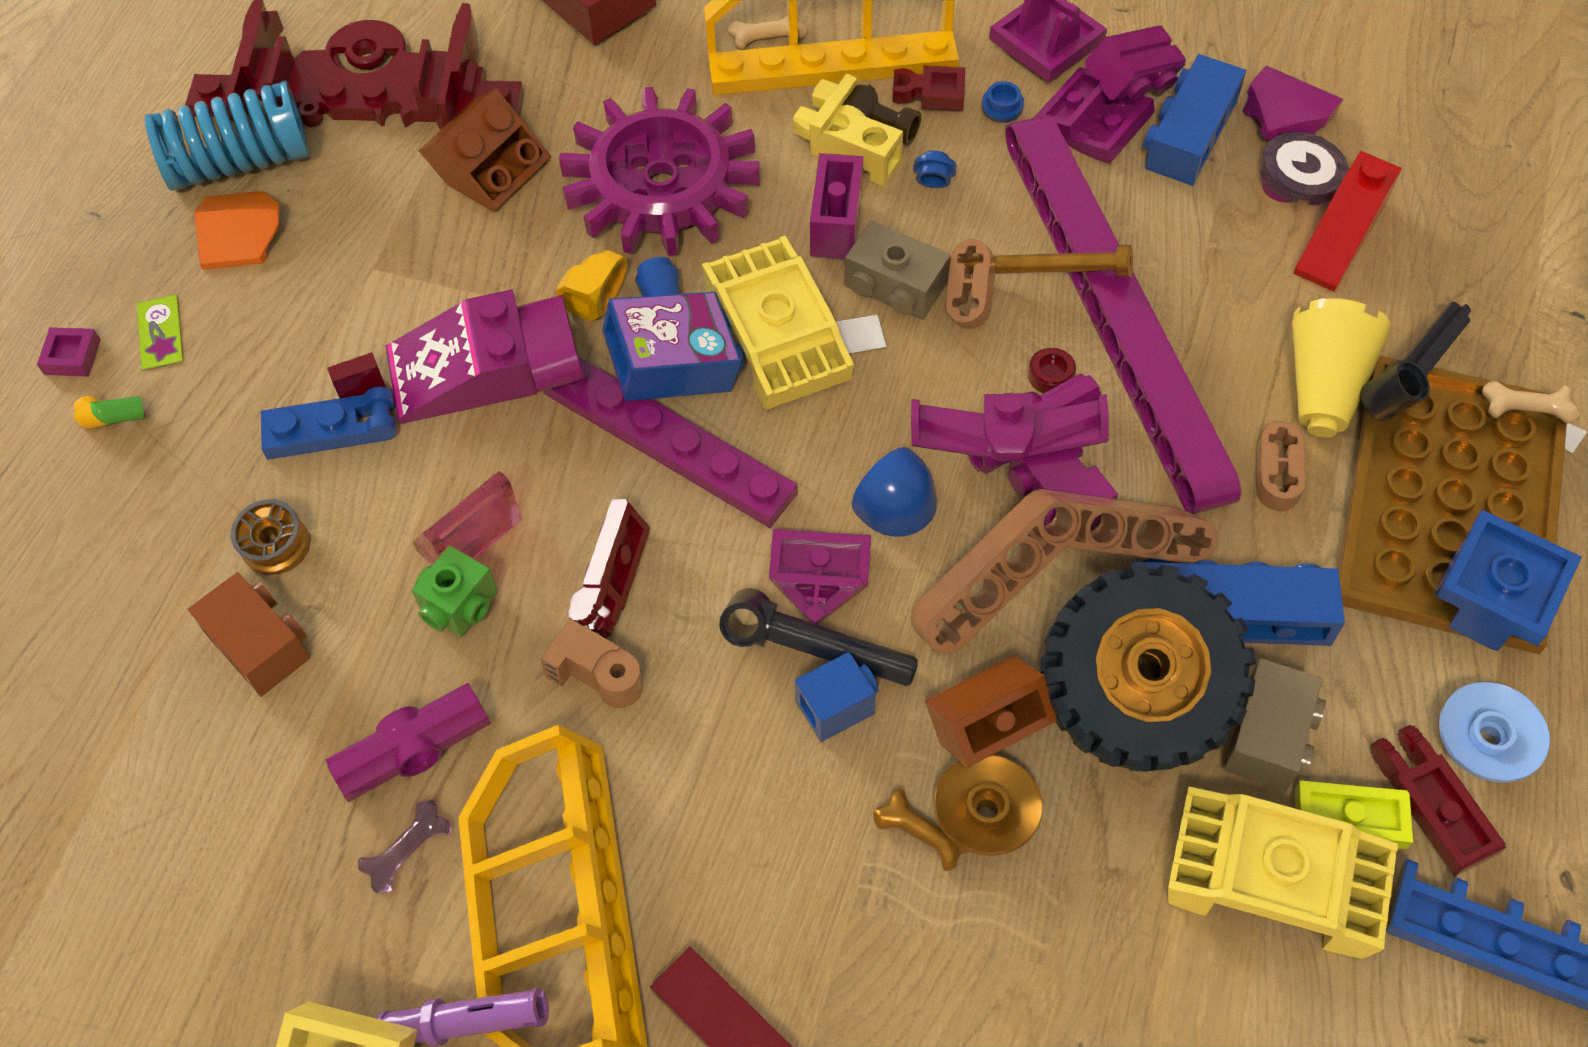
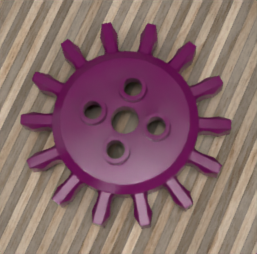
[559,87,760,256]

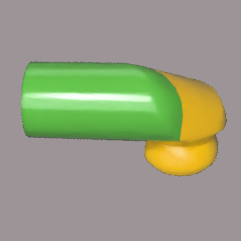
[73,396,144,429]

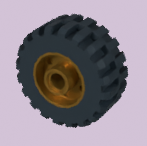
[1040,563,1256,772]

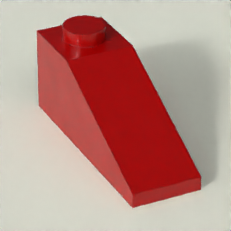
[1293,151,1402,292]

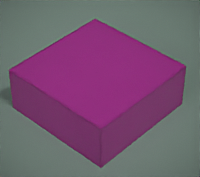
[37,327,101,377]

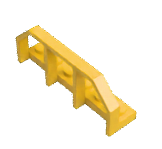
[704,0,959,95]
[458,725,648,1047]

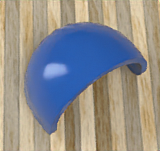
[852,447,937,537]

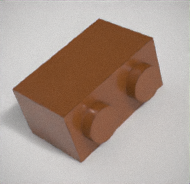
[187,572,310,697]
[925,655,1057,768]

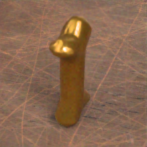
[873,789,969,871]

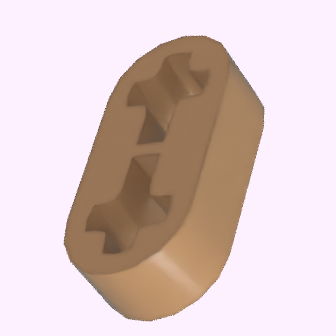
[946,239,996,329]
[1256,421,1306,511]

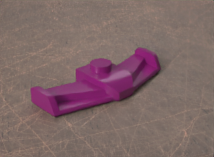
[911,393,1109,461]

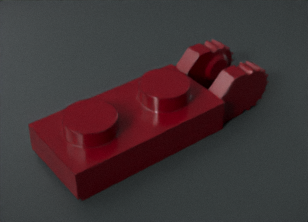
[567,499,650,639]
[1370,724,1507,876]

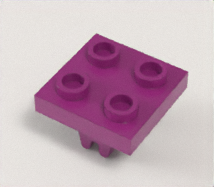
[989,0,1107,83]

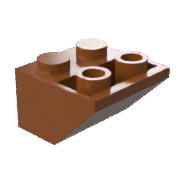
[418,88,551,211]

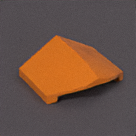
[194,191,280,270]

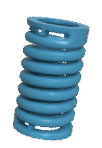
[145,80,310,191]

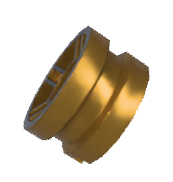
[230,499,310,575]

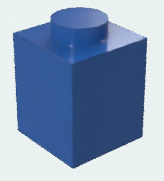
[795,652,879,742]

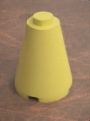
[1292,299,1391,438]

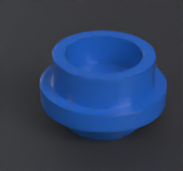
[982,81,1024,121]
[913,150,957,188]

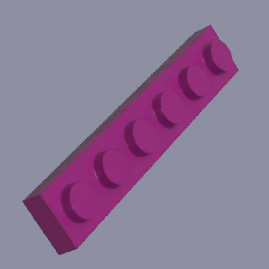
[543,357,798,529]

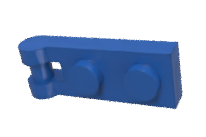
[261,387,396,460]

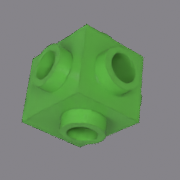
[412,545,498,637]

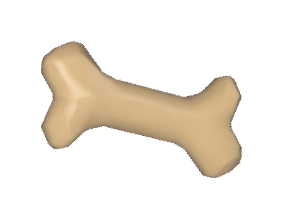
[728,13,807,50]
[1482,381,1580,424]

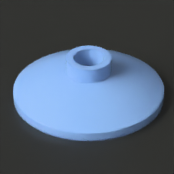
[1439,682,1550,783]

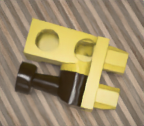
[793,74,922,187]

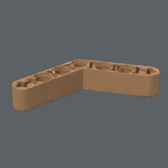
[910,489,1218,654]

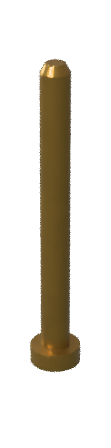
[964,245,1133,278]

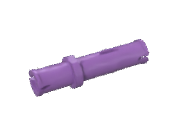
[377,987,549,1047]

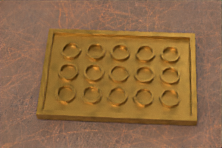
[1338,356,1567,655]

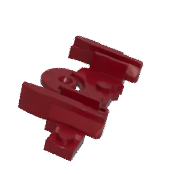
[185,0,524,130]

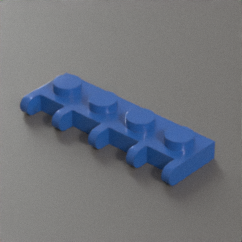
[1386,859,1588,1011]

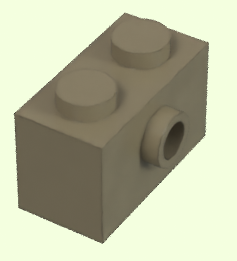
[844,220,951,320]
[1224,658,1326,791]

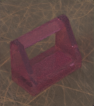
[413,471,522,565]

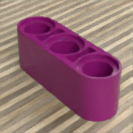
[517,295,584,392]

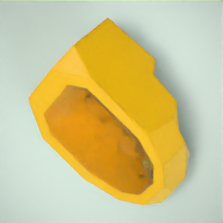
[556,250,628,321]

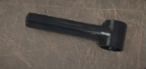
[1361,302,1471,421]
[719,588,918,686]

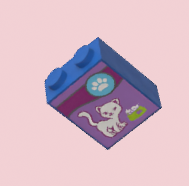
[602,291,743,401]

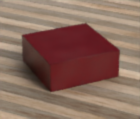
[327,352,386,398]

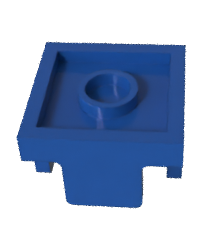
[1434,510,1582,651]

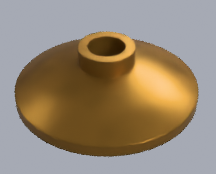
[934,755,1043,856]

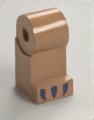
[541,619,643,708]

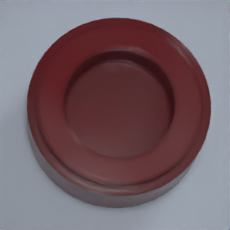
[1028,348,1076,394]

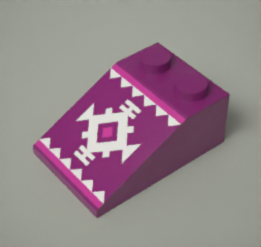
[385,289,537,424]

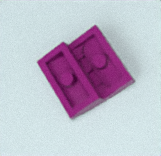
[1034,67,1155,163]

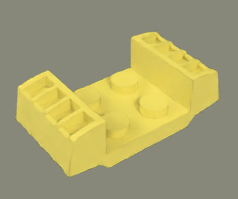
[702,236,854,411]
[1168,786,1398,959]

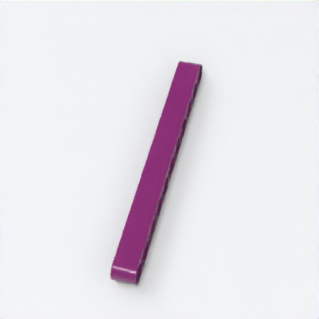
[1005,114,1241,515]

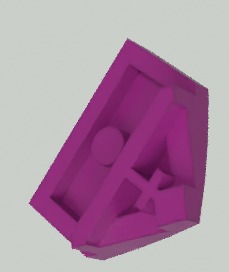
[1243,65,1343,142]
[769,529,871,624]

